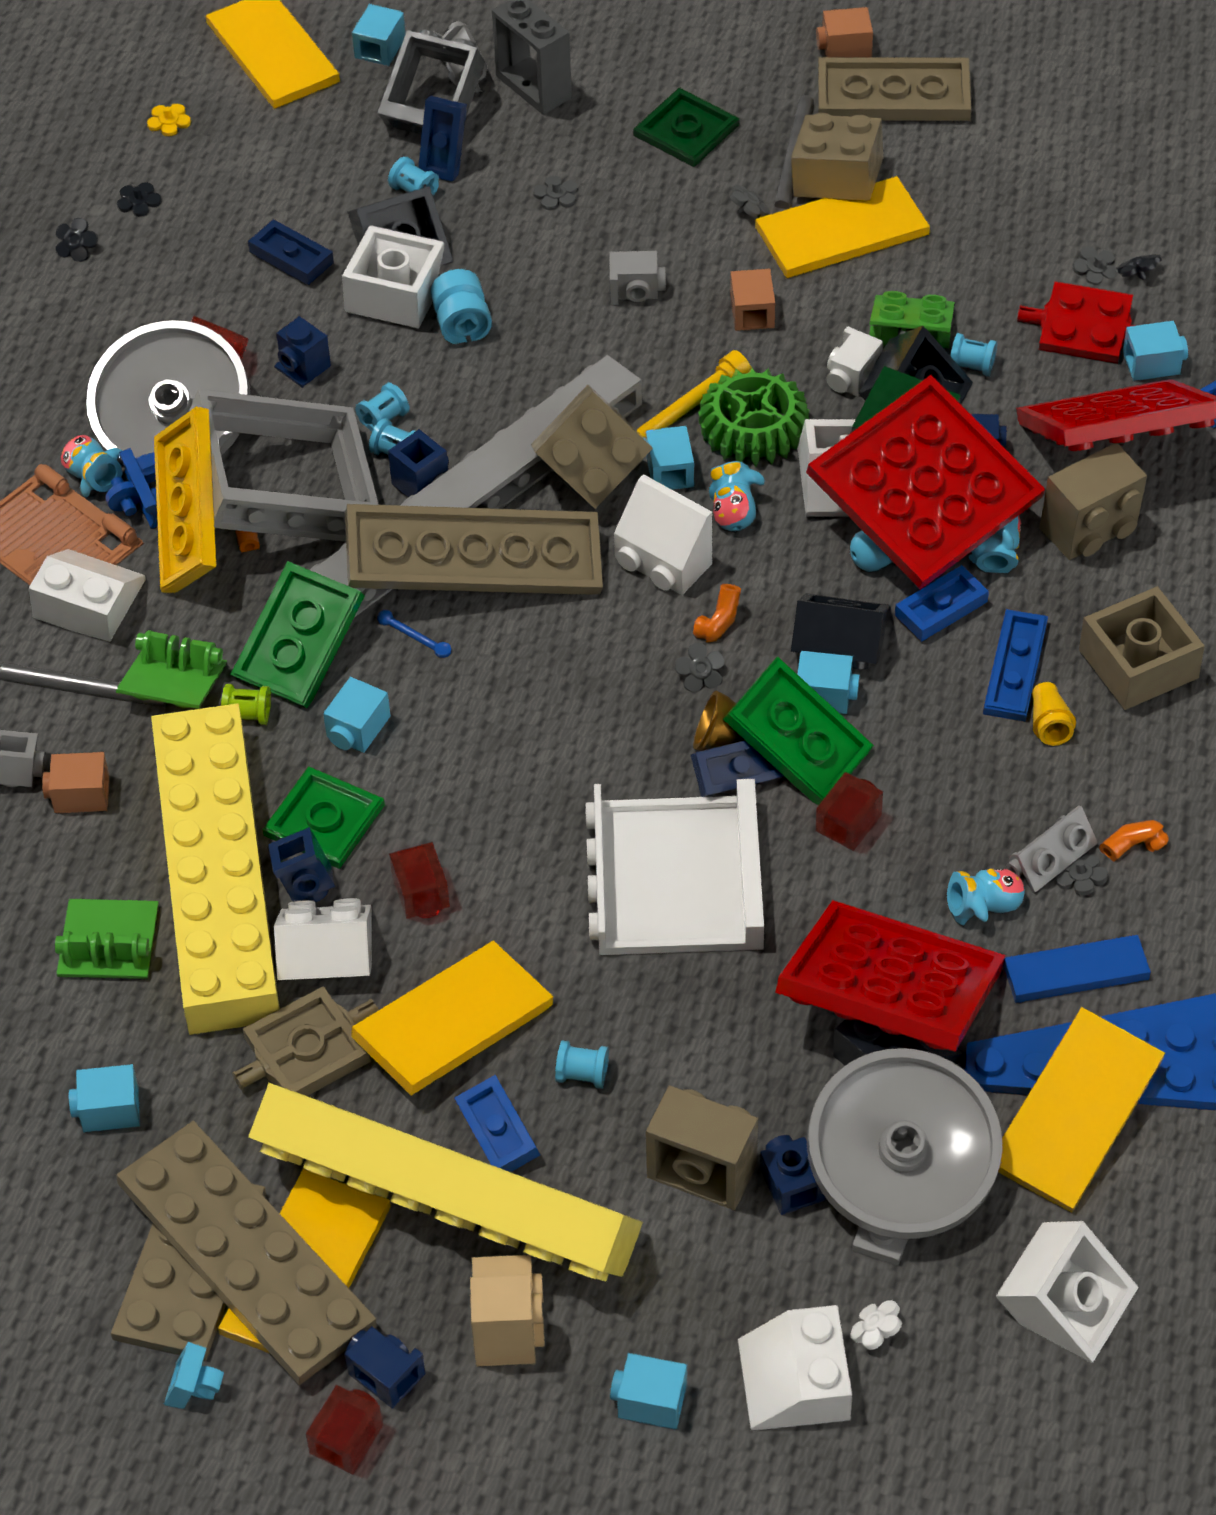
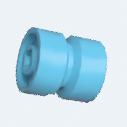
[430,269,492,344]

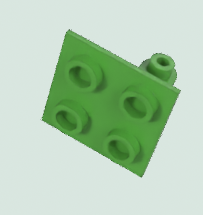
[869,291,955,348]
[116,630,227,709]
[55,899,159,979]

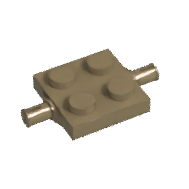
[232,986,379,1096]

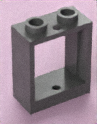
[492,0,572,115]
[378,30,485,135]

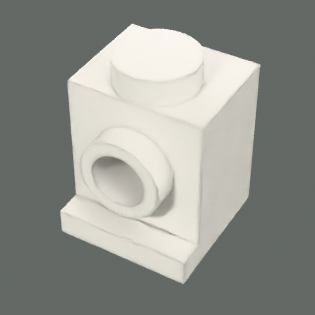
[826,326,883,396]

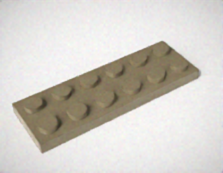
[345,504,603,595]
[116,1120,376,1386]

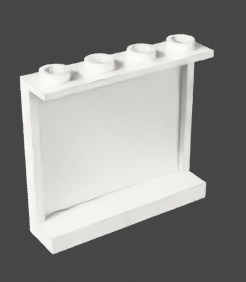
[586,779,764,955]

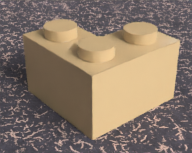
[470,1255,545,1366]

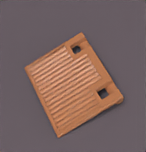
[0,464,144,585]

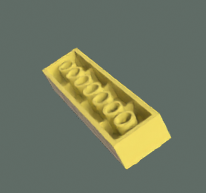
[151,703,280,1035]
[248,1083,643,1282]

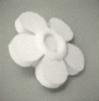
[850,1300,902,1350]

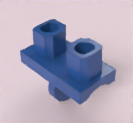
[105,448,158,529]

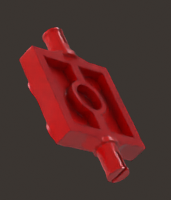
[1017,281,1137,364]

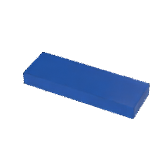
[983,609,1048,722]
[1003,935,1151,1003]

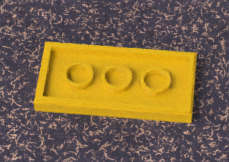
[206,0,340,109]
[755,176,930,278]
[154,407,216,593]
[351,940,554,1096]
[998,1007,1165,1213]
[218,1169,391,1353]

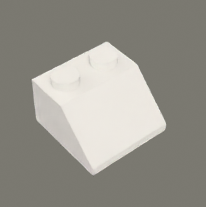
[342,225,444,328]
[614,474,712,595]
[29,549,145,642]
[996,1221,1139,1363]
[738,1305,852,1431]

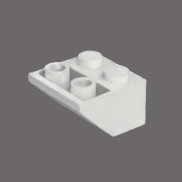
[798,419,856,517]
[274,898,372,980]

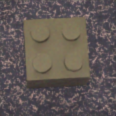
[791,113,883,200]
[531,384,653,509]
[1039,443,1147,561]
[1079,586,1205,710]
[646,1085,758,1211]

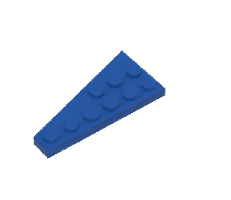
[965,993,1216,1110]

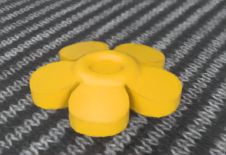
[147,103,191,137]

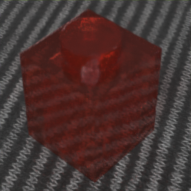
[816,772,883,851]
[389,842,450,919]
[306,1385,383,1475]

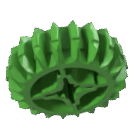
[699,367,809,467]

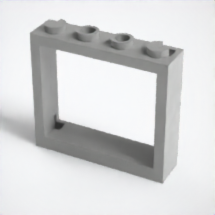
[188,389,379,541]

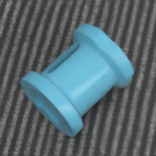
[388,156,439,195]
[950,333,997,376]
[355,382,410,431]
[369,419,416,455]
[555,1040,609,1089]

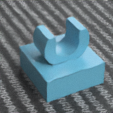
[164,1342,224,1409]

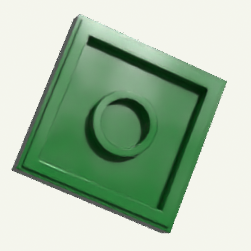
[262,766,385,869]

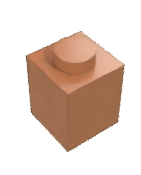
[816,7,873,57]
[730,269,775,331]
[42,752,110,813]

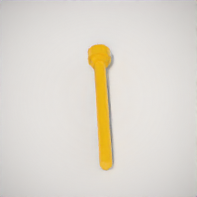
[636,350,751,438]

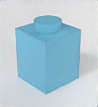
[352,4,406,66]
[1123,321,1188,381]
[646,426,694,490]
[797,651,860,714]
[323,677,391,753]
[69,1064,140,1132]
[610,1353,687,1429]

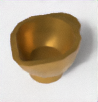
[693,690,745,751]

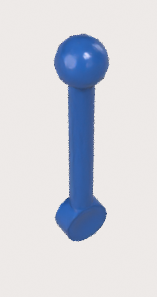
[377,610,451,658]

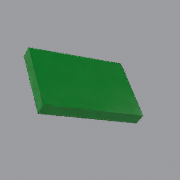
[230,561,365,708]
[723,657,874,807]

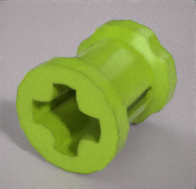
[221,684,271,725]

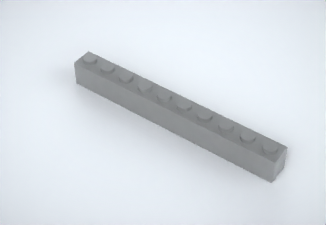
[310,355,642,618]

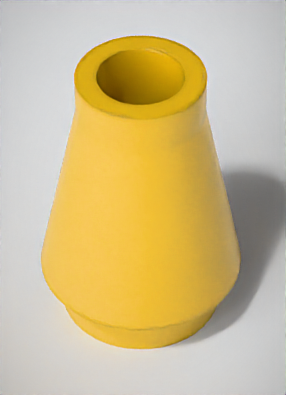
[1032,682,1076,746]

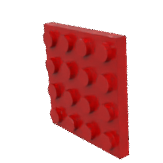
[806,375,1046,590]
[1016,379,1216,451]
[775,900,1006,1052]

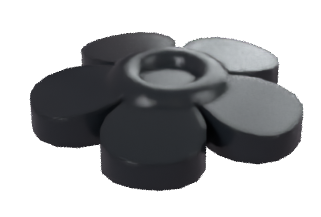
[117,182,161,217]
[55,217,98,262]
[1116,254,1162,280]

